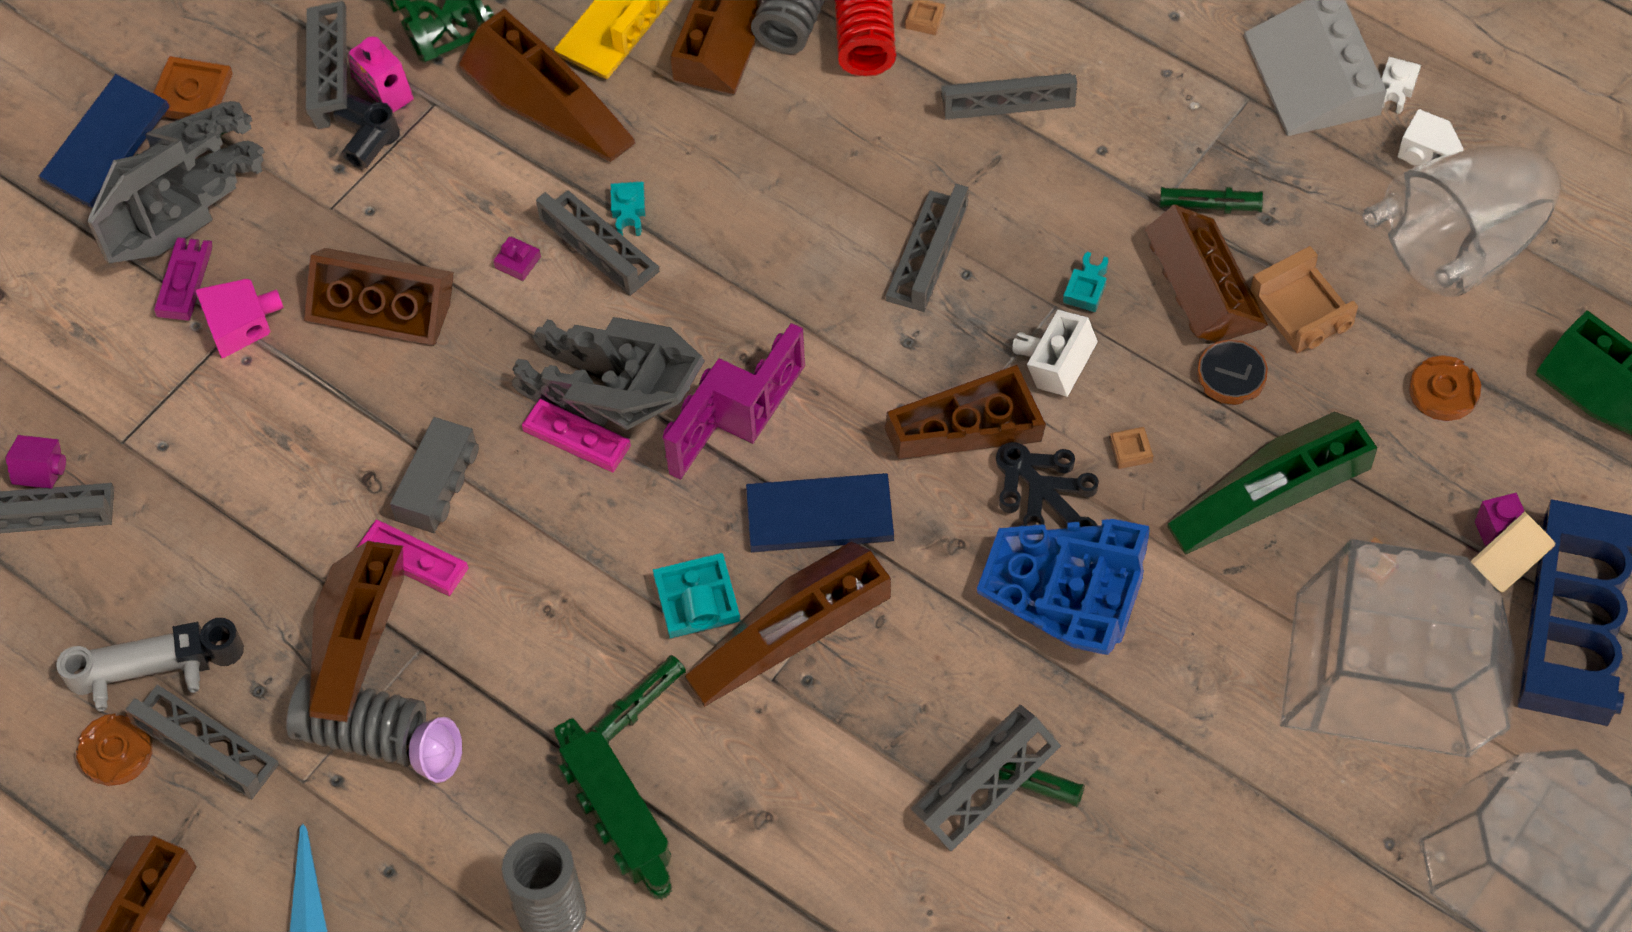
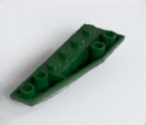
[1535,310,1632,436]
[1167,411,1378,555]

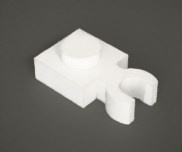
[1382,57,1421,114]

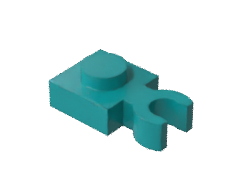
[611,181,646,236]
[1063,251,1109,312]

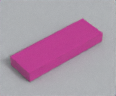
[522,399,631,473]
[357,519,469,597]

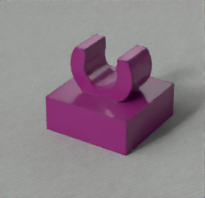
[493,236,541,281]

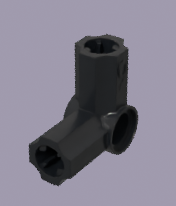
[333,94,400,170]

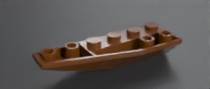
[670,0,759,95]
[459,8,635,162]
[309,541,404,722]
[685,541,891,707]
[80,835,197,932]

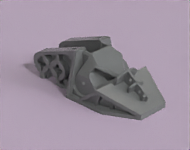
[87,101,265,263]
[512,317,705,430]

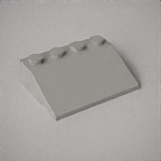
[1244,0,1387,136]

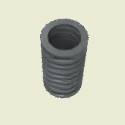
[751,0,825,54]
[286,674,426,766]
[502,833,587,932]

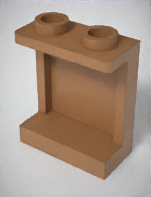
[1250,246,1358,353]

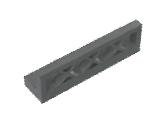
[306,0,347,129]
[941,73,1077,120]
[886,184,968,312]
[536,190,660,296]
[0,483,114,534]
[125,684,279,800]
[911,704,1061,851]

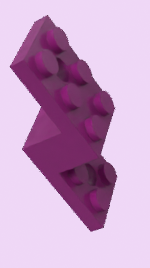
[662,323,805,480]

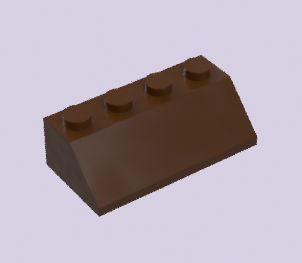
[1145,205,1268,342]
[304,248,454,346]

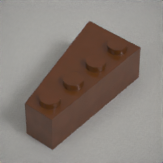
[885,365,1046,459]

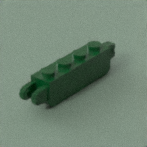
[553,718,672,900]

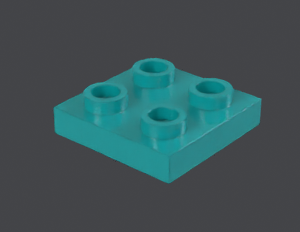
[652,553,741,639]

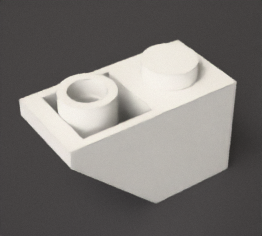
[1398,109,1468,183]

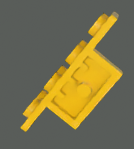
[554,0,672,79]

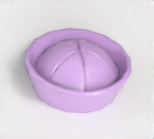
[409,717,462,783]

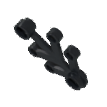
[996,442,1099,527]

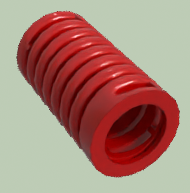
[835,0,897,76]

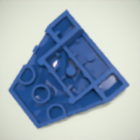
[977,519,1149,655]

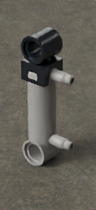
[56,618,244,711]

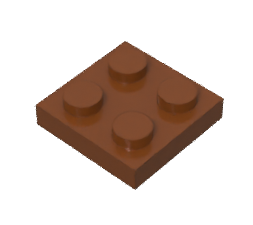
[153,56,233,119]

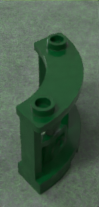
[381,0,494,62]

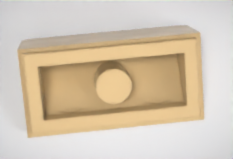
[1470,512,1555,593]

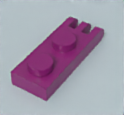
[154,237,212,321]

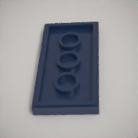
[39,74,170,208]
[746,473,894,552]

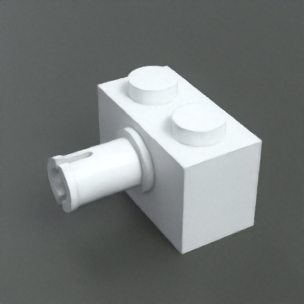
[1012,310,1098,397]

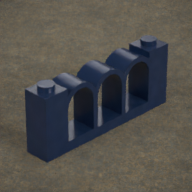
[1517,499,1632,726]

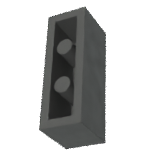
[390,417,479,533]

